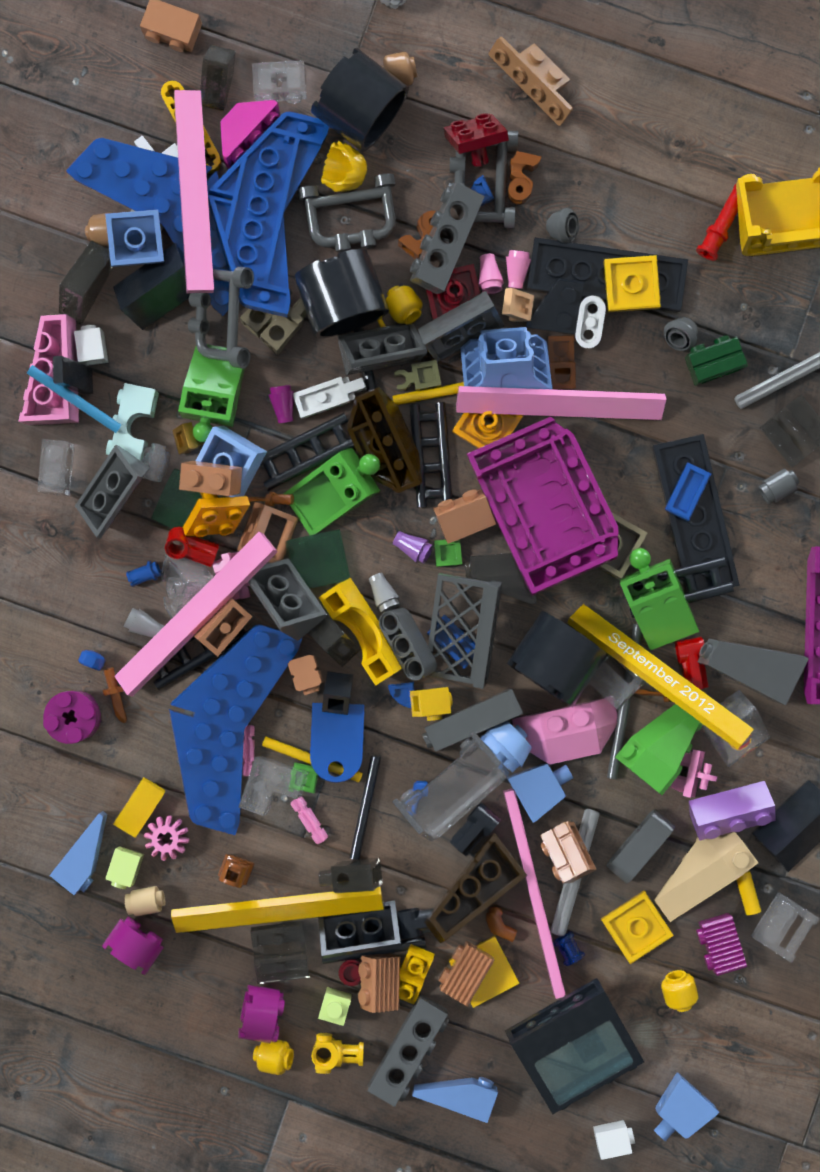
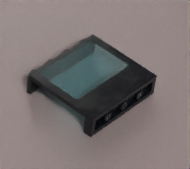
[505,978,644,1114]

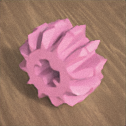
[144,815,189,861]

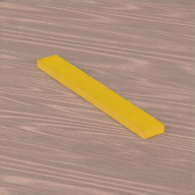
[171,886,384,933]

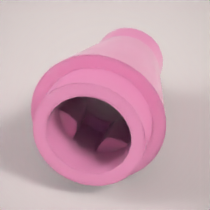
[506,250,531,289]
[479,253,504,294]

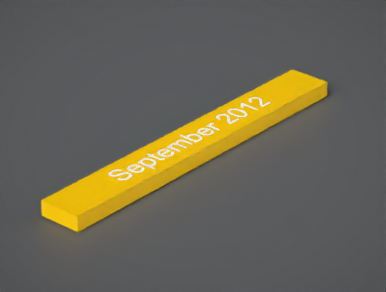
[567,604,754,750]

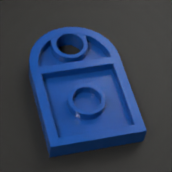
[310,703,364,783]

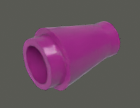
[269,385,294,423]

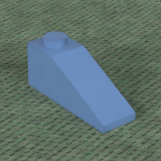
[49,811,108,895]
[412,1077,498,1123]

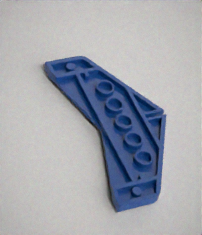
[208,112,329,318]
[66,138,230,317]
[169,624,302,835]

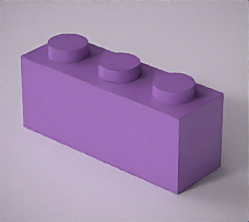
[689,781,776,841]

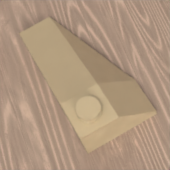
[654,832,759,922]

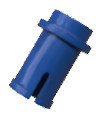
[126,561,162,587]

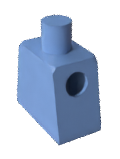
[507,763,573,823]
[654,1072,719,1141]

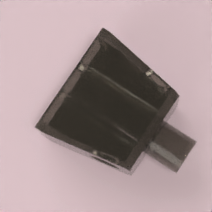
[318,857,383,893]

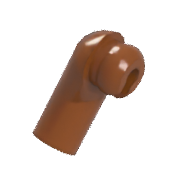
[486,906,517,942]

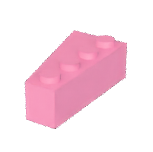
[18,314,79,425]

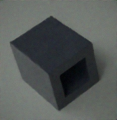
[322,671,353,715]

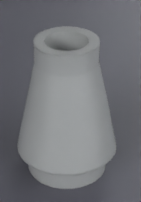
[369,573,400,613]
[124,608,164,638]

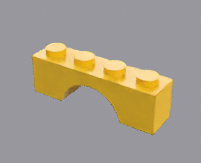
[318,578,402,686]

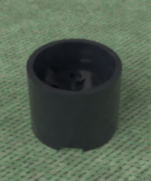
[311,48,409,152]
[295,249,389,338]
[507,611,608,708]

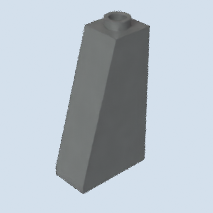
[698,638,809,705]
[422,688,523,752]

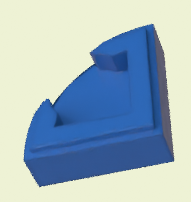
[471,175,494,207]
[388,682,414,708]

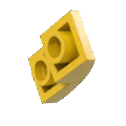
[113,777,166,838]
[399,944,435,1004]

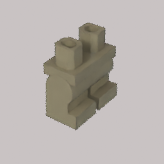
[240,288,307,356]

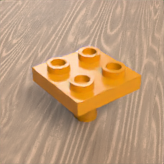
[452,411,523,449]
[183,492,250,537]

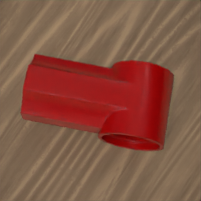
[165,527,219,567]
[675,637,709,689]

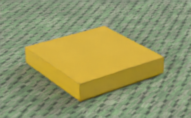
[604,255,661,312]
[601,891,674,964]
[449,935,520,1008]

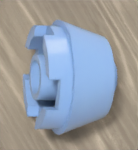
[480,721,532,773]

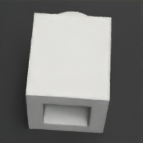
[74,325,108,366]
[593,1120,635,1160]

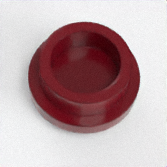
[339,959,361,986]

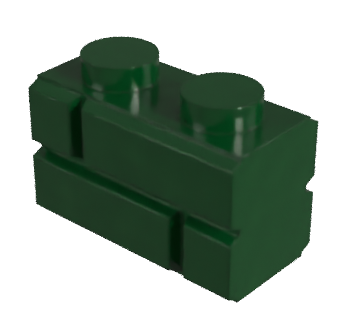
[685,335,747,386]

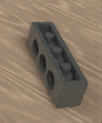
[410,182,485,294]
[367,993,449,1107]

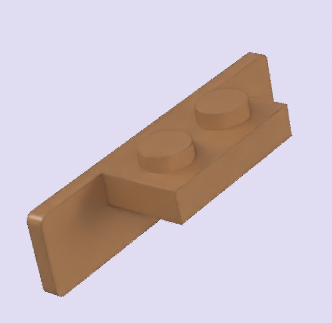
[489,37,573,126]

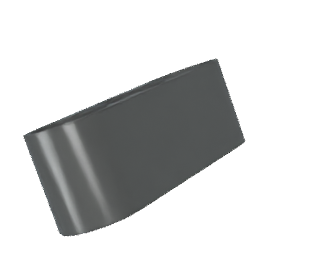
[379,608,437,681]
[606,809,675,884]

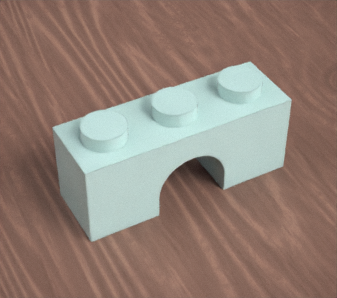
[106,383,159,463]

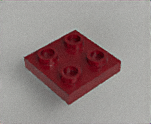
[443,113,509,166]
[426,264,480,320]

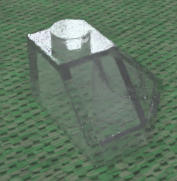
[161,554,213,619]

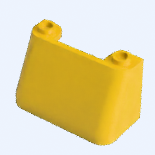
[736,167,820,256]

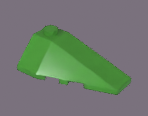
[615,704,703,795]

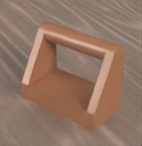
[237,502,299,563]

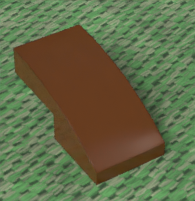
[547,335,576,389]

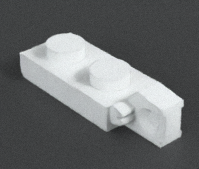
[293,377,366,419]

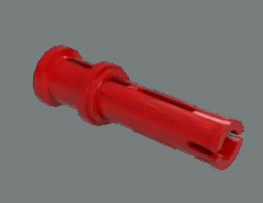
[696,184,738,261]

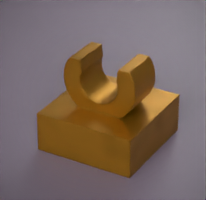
[172,422,205,455]

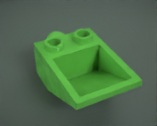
[178,344,245,442]
[284,448,380,537]
[620,548,700,651]

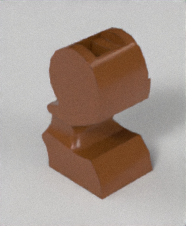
[507,151,542,205]
[398,210,442,259]
[218,854,255,888]

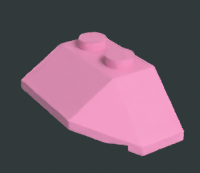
[512,696,618,765]

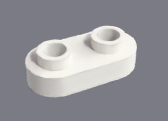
[575,295,606,348]

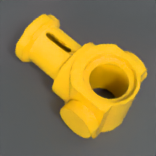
[311,1033,364,1074]

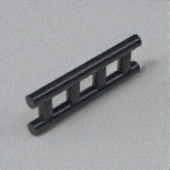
[409,402,453,508]
[259,413,355,491]
[630,556,734,618]
[153,629,246,690]

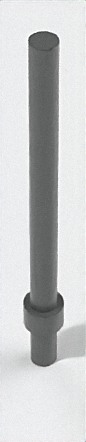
[607,624,643,780]

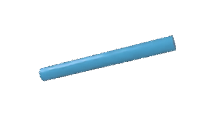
[27,365,121,433]

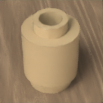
[125,886,166,916]

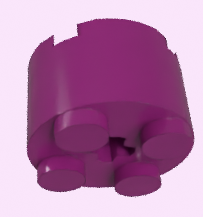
[43,691,101,744]
[102,916,164,975]
[238,985,285,1043]

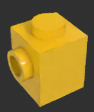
[410,687,453,721]

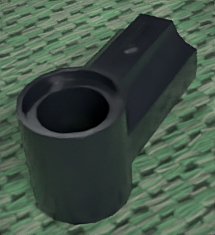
[449,802,501,856]
[397,907,435,939]

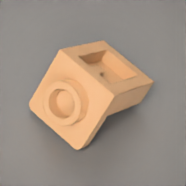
[502,288,534,322]

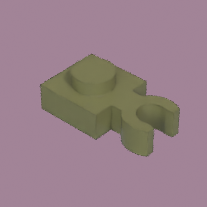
[394,359,441,391]

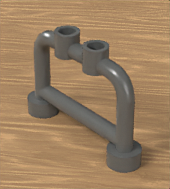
[449,131,518,228]
[297,173,396,252]
[188,266,254,369]

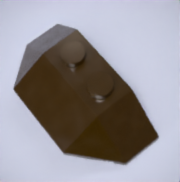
[347,387,422,493]

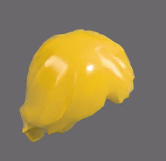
[321,141,367,192]

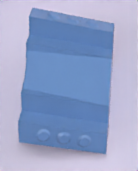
[460,327,552,390]

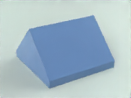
[105,210,164,267]

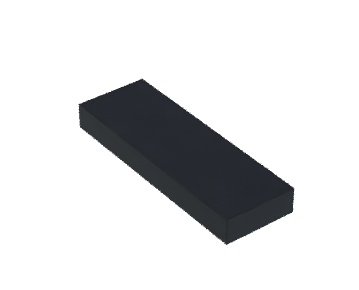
[53,356,93,394]

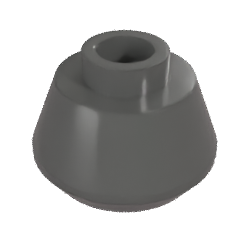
[546,208,579,244]
[664,317,698,351]

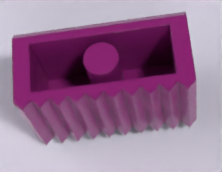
[696,913,747,976]

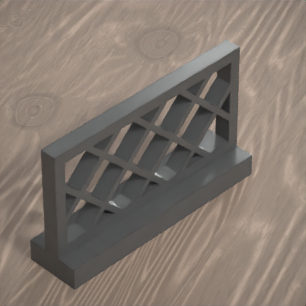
[428,573,503,689]

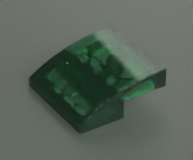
[151,468,220,538]
[285,529,350,589]

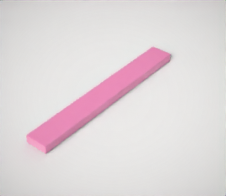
[174,90,214,293]
[456,386,666,420]
[114,532,278,697]
[503,788,566,999]

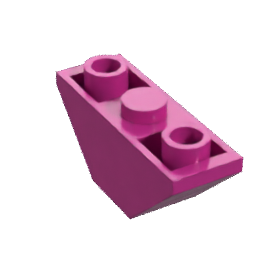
[220,100,280,169]

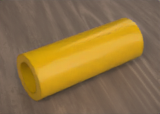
[736,870,761,915]

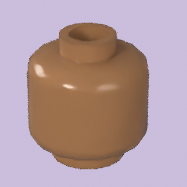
[382,52,418,86]
[85,212,113,248]

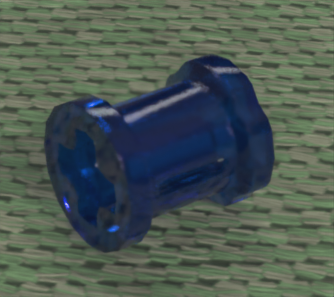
[553,931,585,966]

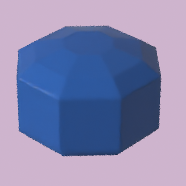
[78,650,106,671]

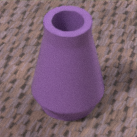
[393,531,433,564]

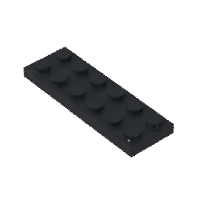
[527,237,688,312]
[652,434,740,593]

